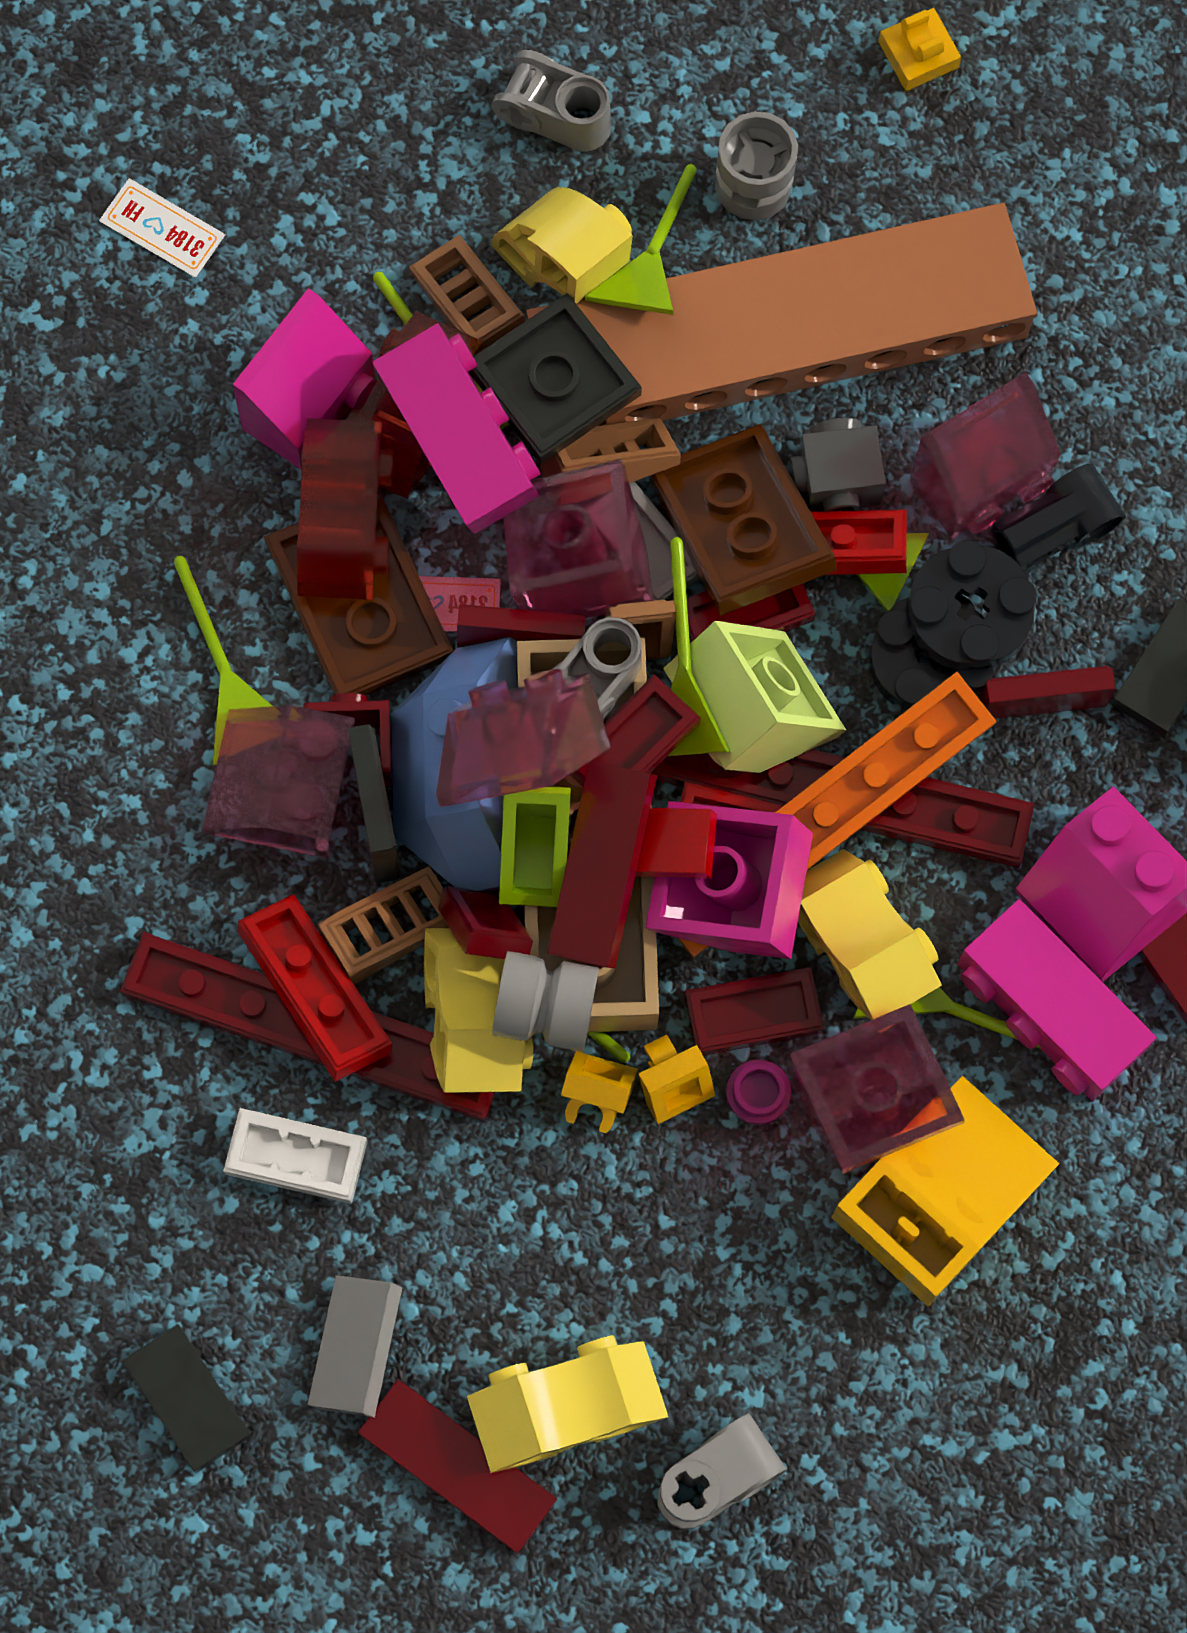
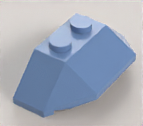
[391,637,520,892]

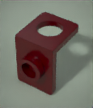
[303,693,392,787]

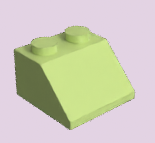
[663,621,846,773]

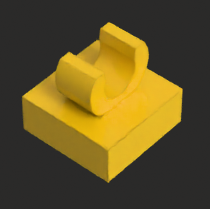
[878,8,961,91]
[638,1035,716,1124]
[561,1051,638,1133]

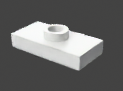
[223,1108,367,1204]

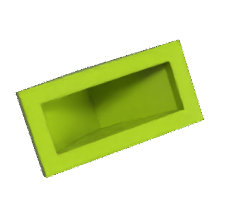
[499,784,571,907]

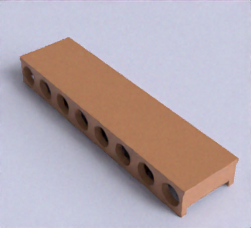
[526,202,1038,426]

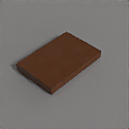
[648,424,837,616]
[264,489,453,696]

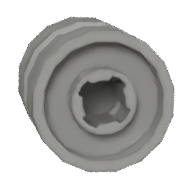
[714,111,798,221]
[492,951,599,1053]

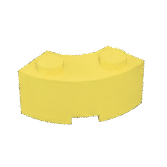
[491,187,633,304]
[798,849,942,1025]
[424,928,533,1093]
[467,1335,668,1473]

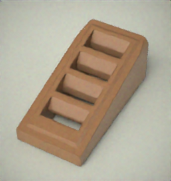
[409,234,526,357]
[541,418,681,506]
[605,600,676,660]
[318,866,449,985]

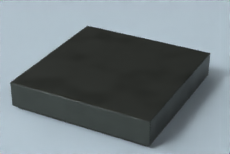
[469,293,642,465]
[348,724,400,884]

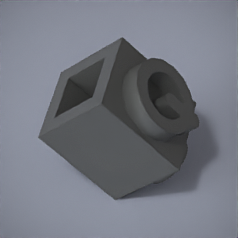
[789,417,886,512]

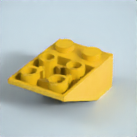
[831,1076,1059,1307]

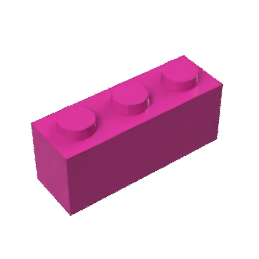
[372,323,541,534]
[957,899,1157,1102]

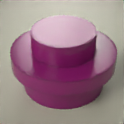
[726,1060,791,1125]

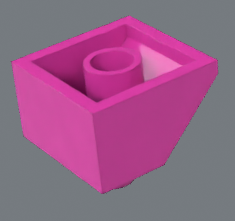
[233,288,376,470]
[1016,786,1187,982]
[645,801,813,959]

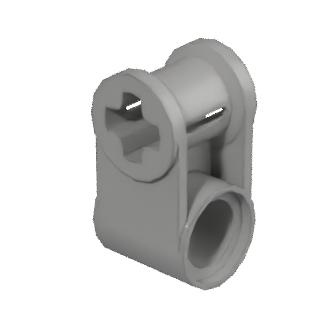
[491,50,611,152]
[529,617,642,745]
[657,1413,787,1529]

